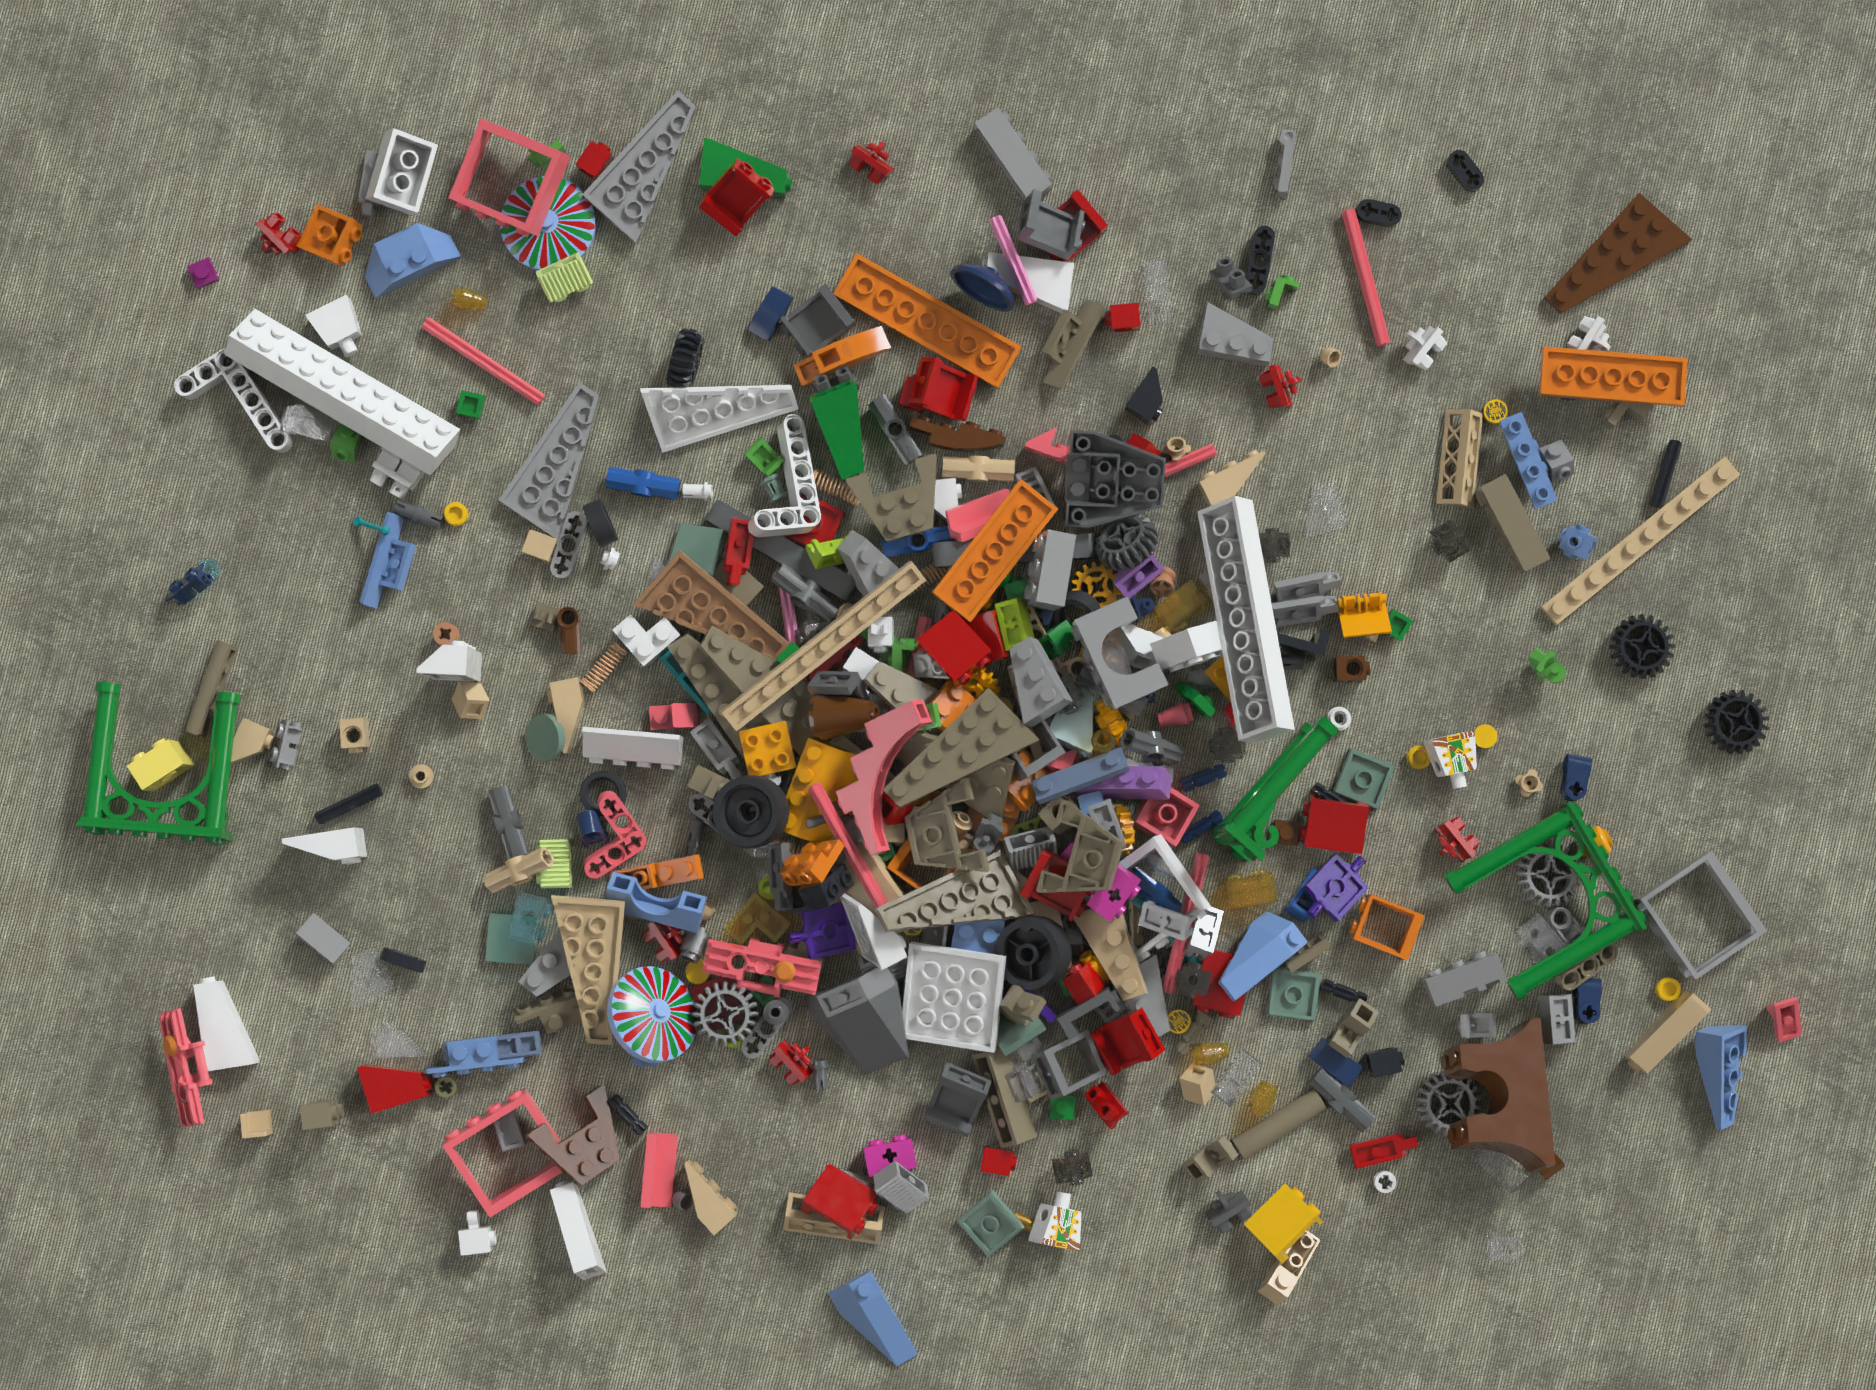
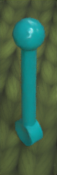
[353,517,390,535]

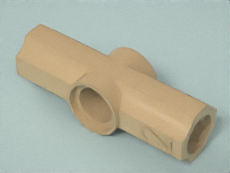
[942,456,1015,482]
[484,847,554,893]

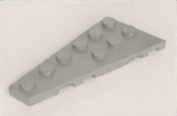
[582,91,696,244]
[499,382,600,540]

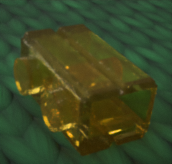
[1152,579,1208,633]
[1223,869,1278,910]

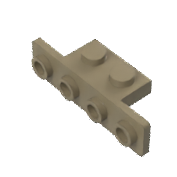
[1042,299,1105,390]
[513,984,582,1035]

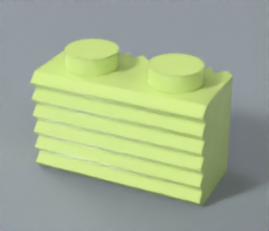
[536,252,593,302]
[535,839,572,889]

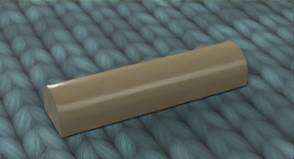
[185,640,238,737]
[1231,1089,1327,1160]

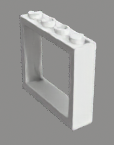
[1084,834,1211,963]

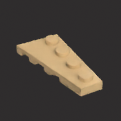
[1074,908,1148,1001]

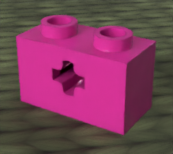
[1086,864,1141,922]
[863,1134,917,1177]

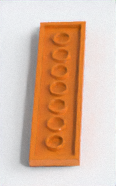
[833,253,1022,389]

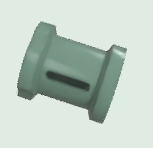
[760,473,789,504]

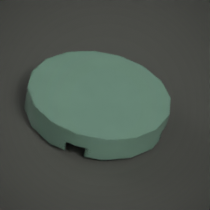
[526,713,565,762]

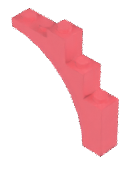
[836,699,932,855]

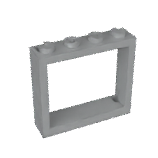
[1635,851,1767,980]

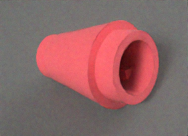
[1157,702,1194,728]

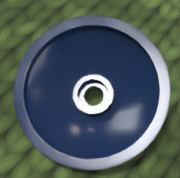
[950,264,1015,312]

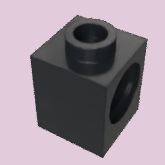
[1365,1047,1405,1078]

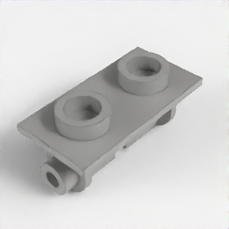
[270,719,302,770]

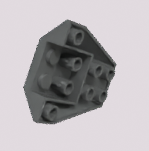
[1064,430,1166,528]
[803,966,909,1074]

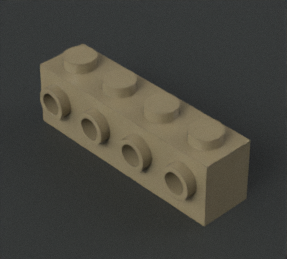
[1476,474,1550,574]
[972,1046,1037,1148]

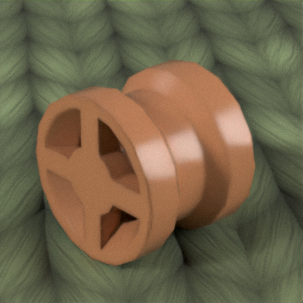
[1150,567,1176,597]
[433,622,460,646]

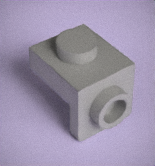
[1539,439,1574,482]
[1457,1012,1497,1039]

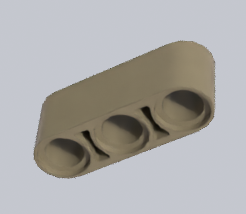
[1551,943,1619,991]

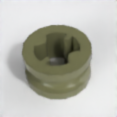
[435,1076,458,1098]

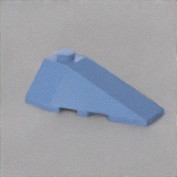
[1218,911,1308,1002]
[1694,1025,1747,1130]
[828,1269,918,1366]

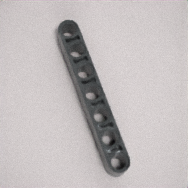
[705,499,856,602]
[932,533,1097,569]

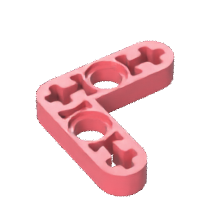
[583,791,646,879]

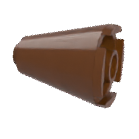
[809,694,879,741]

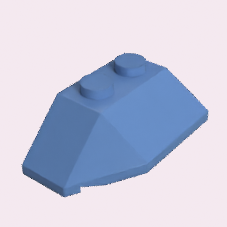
[365,223,461,299]

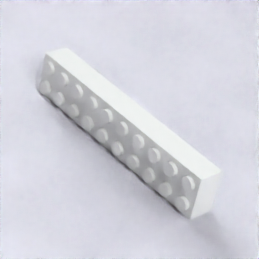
[225,309,460,475]
[1197,496,1295,743]

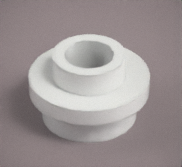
[600,547,620,571]
[1327,707,1351,731]

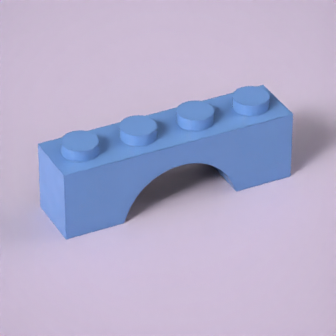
[605,872,707,933]

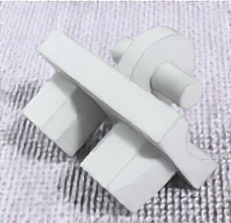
[1567,316,1611,352]
[1403,326,1447,370]

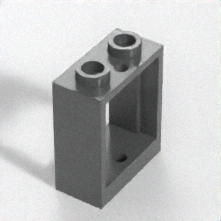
[1006,707,1066,781]
[1031,1029,1107,1100]

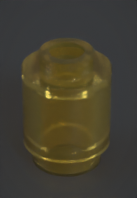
[1248,1080,1279,1117]

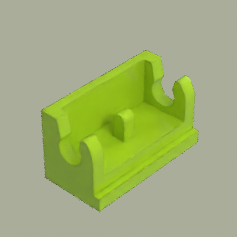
[805,531,851,569]
[995,598,1035,651]

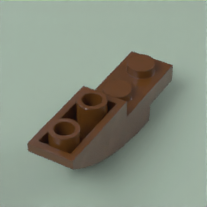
[909,415,1006,452]

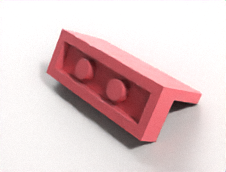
[945,489,1009,542]
[640,1132,678,1208]

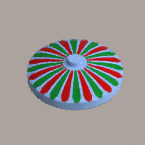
[500,176,596,271]
[607,966,698,1063]

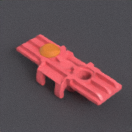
[702,938,822,999]
[159,1008,213,1127]

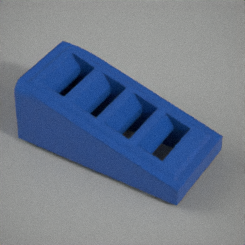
[1285,867,1318,922]

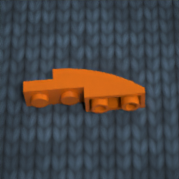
[793,326,892,388]
[610,854,704,890]

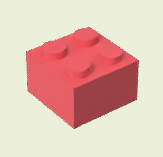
[1132,788,1200,848]

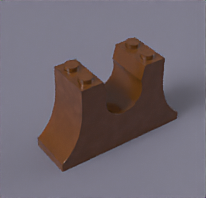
[1441,1018,1556,1172]

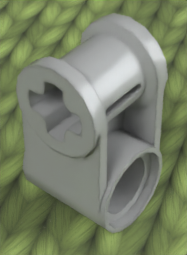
[1545,906,1583,947]

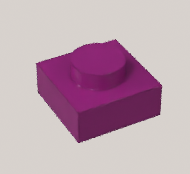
[187,257,220,290]

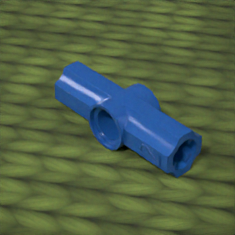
[606,467,681,500]
[881,525,955,558]
[1131,866,1183,913]

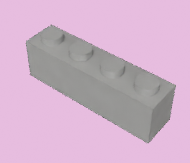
[974,107,1053,200]

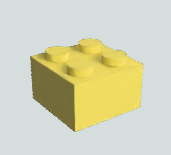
[127,738,195,792]

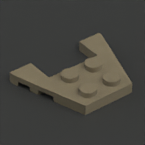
[846,453,937,543]
[904,778,990,872]
[1036,800,1124,893]

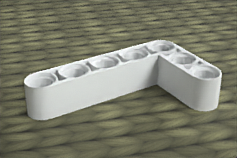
[174,349,292,453]
[748,414,821,537]

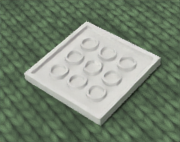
[902,942,1006,1053]

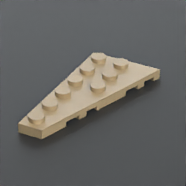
[551,895,625,1045]

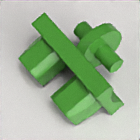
[1528,648,1566,684]

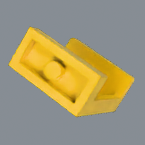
[1244,1184,1323,1264]

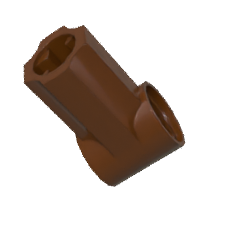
[557,607,582,654]

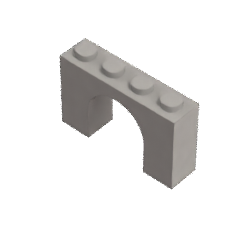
[1071,596,1168,711]

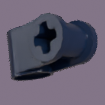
[1560,754,1592,801]
[576,810,609,848]
[1573,978,1602,1024]

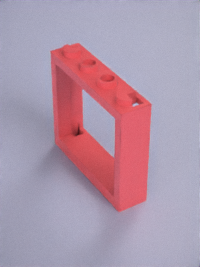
[448,118,571,237]
[442,1088,563,1218]

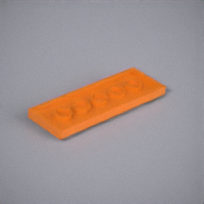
[1539,346,1688,407]
[931,479,1058,623]
[929,679,1050,812]

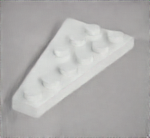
[640,385,799,453]

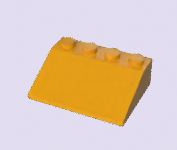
[784,737,859,842]

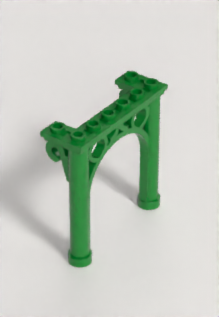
[76,682,241,845]
[1210,715,1340,863]
[1444,801,1647,1001]

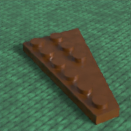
[1543,192,1693,314]

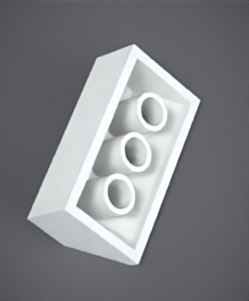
[417,641,482,682]
[582,727,684,770]

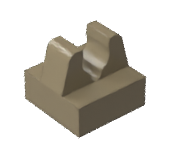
[530,602,560,633]

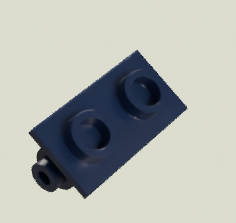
[166,563,213,605]
[1130,596,1154,624]

